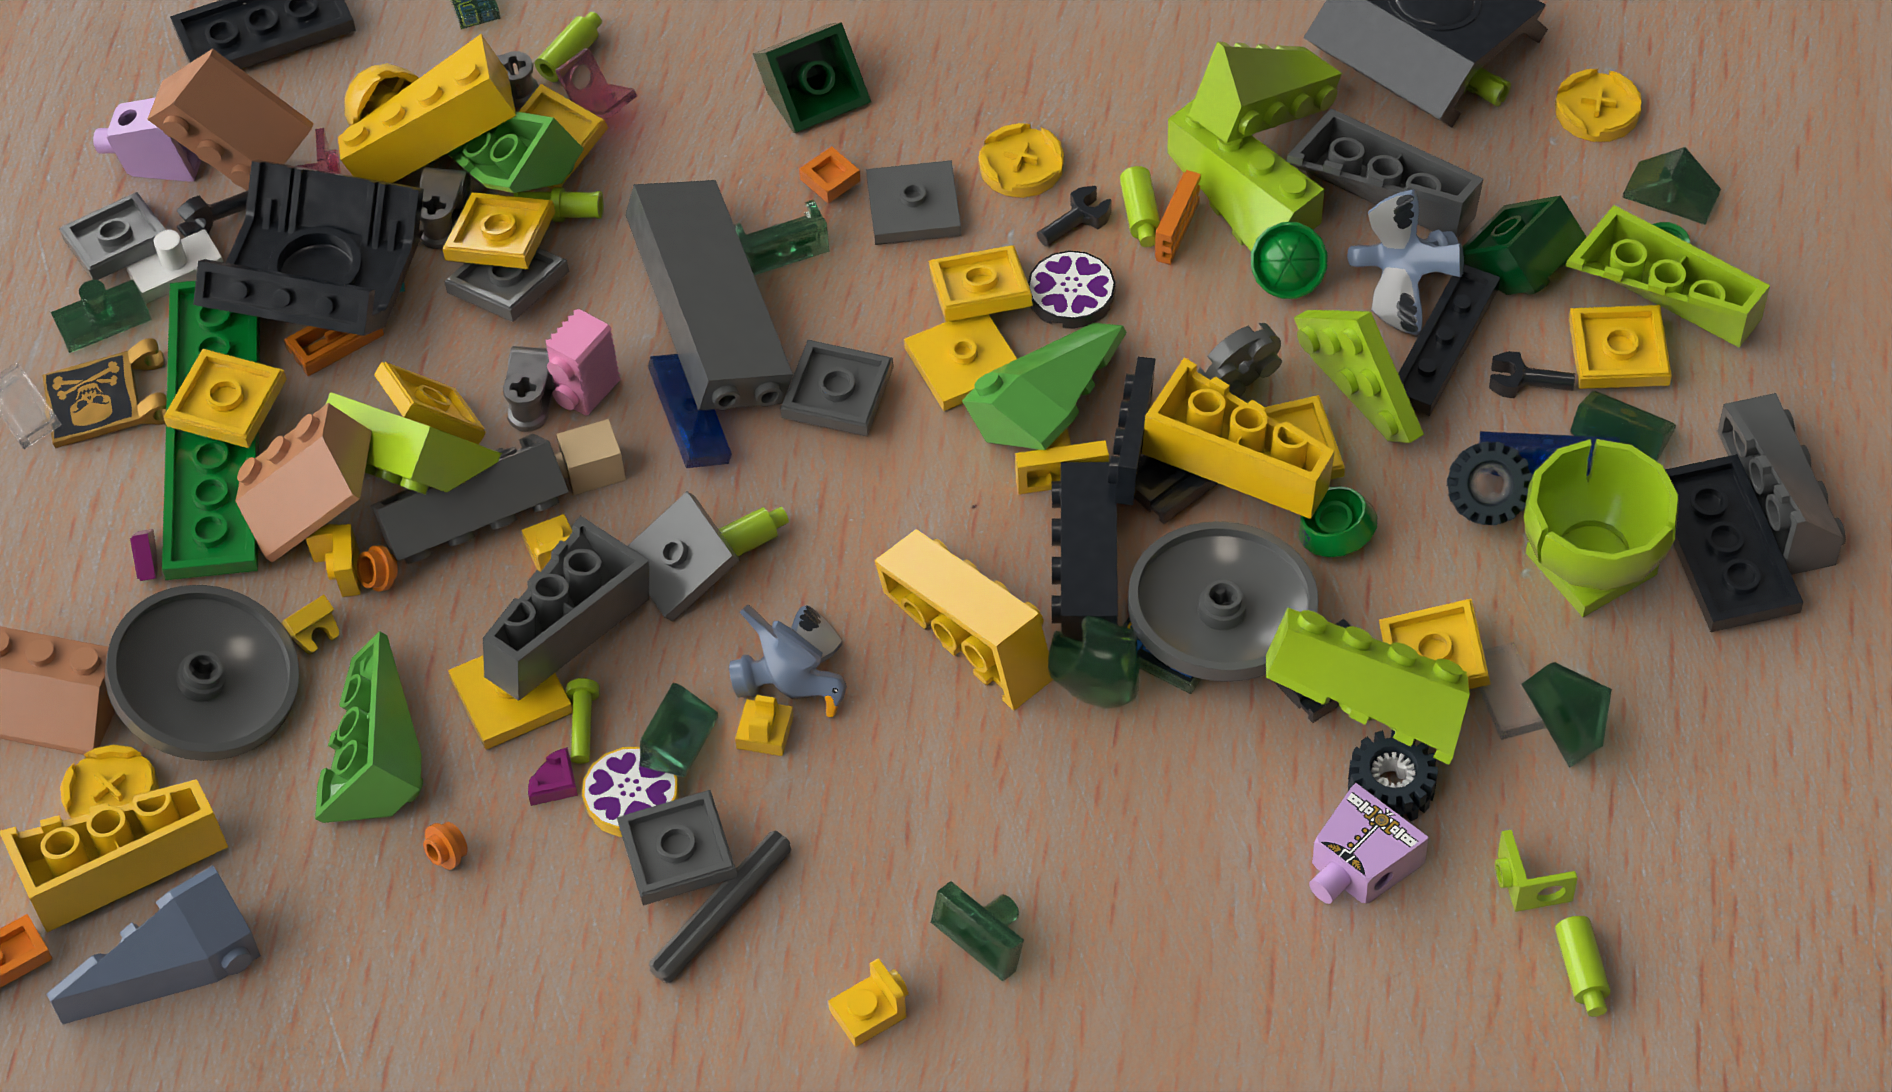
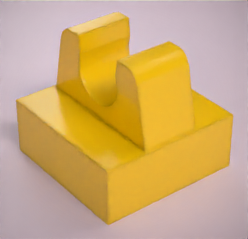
[281,594,339,654]
[735,695,794,756]

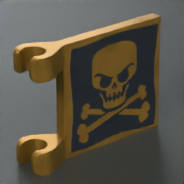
[42,338,167,448]

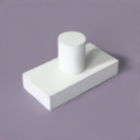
[126,229,223,304]

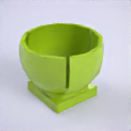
[1524,439,1679,617]

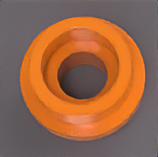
[357,545,398,592]
[423,822,468,870]

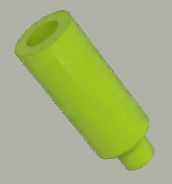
[534,12,602,82]
[1120,166,1160,247]
[719,507,789,556]
[1555,916,1611,1017]

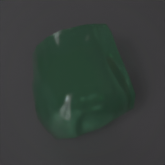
[1048,616,1140,709]

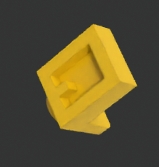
[521,514,572,572]
[306,524,361,597]
[828,958,909,1047]

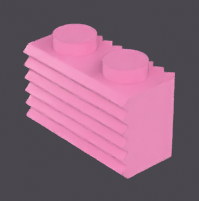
[545,309,621,416]

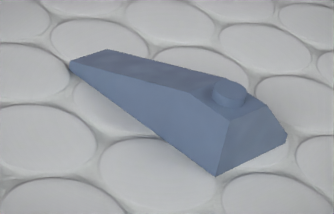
[46,865,261,1025]

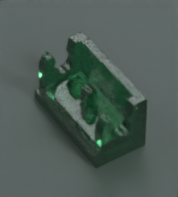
[734,199,830,275]

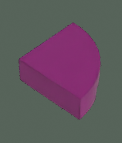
[130,529,158,581]
[528,747,578,806]

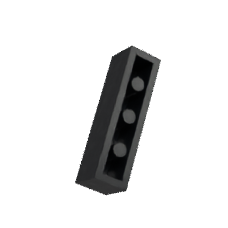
[1051,462,1118,642]

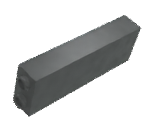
[625,180,793,411]

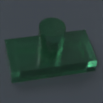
[51,279,152,353]
[930,881,1024,981]

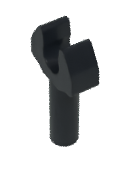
[1037,186,1112,246]
[177,190,248,237]
[1489,351,1575,398]

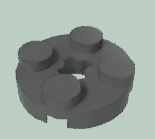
[1198,323,1282,398]

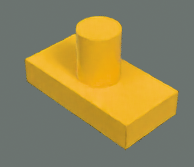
[1015,428,1109,494]

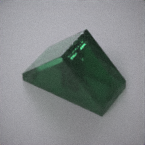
[1623,147,1721,225]
[1521,662,1612,768]

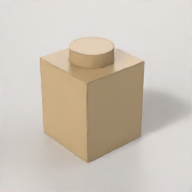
[554,419,626,495]

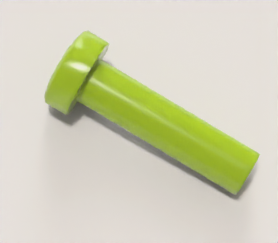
[566,678,600,764]

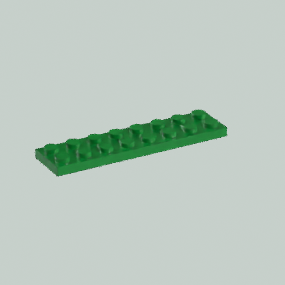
[162,281,260,580]

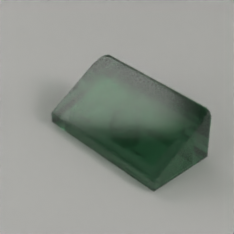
[1570,390,1676,461]
[640,683,718,777]

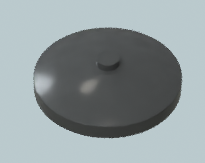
[1128,521,1318,682]
[105,585,299,761]

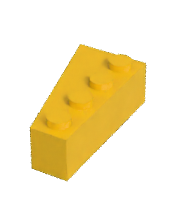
[338,34,516,183]
[1142,357,1335,519]
[874,529,1055,711]
[0,779,228,933]

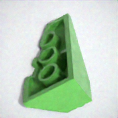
[447,111,584,193]
[962,323,1127,450]
[315,631,423,823]

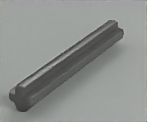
[649,830,791,983]

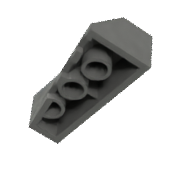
[1286,108,1484,238]
[1717,393,1846,575]
[371,433,569,564]
[483,515,649,701]

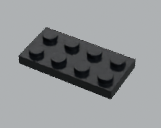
[170,0,356,69]
[1665,454,1804,632]

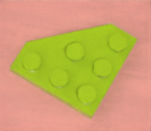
[1294,310,1424,443]

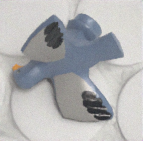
[1347,189,1464,336]
[729,605,847,718]

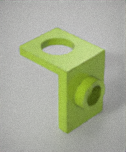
[1495,829,1578,912]

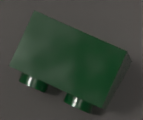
[753,22,871,133]
[1462,195,1587,295]

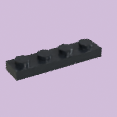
[1398,264,1500,416]
[1108,356,1156,505]

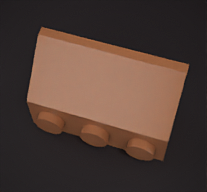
[147,49,314,191]
[236,403,372,563]
[0,626,115,755]

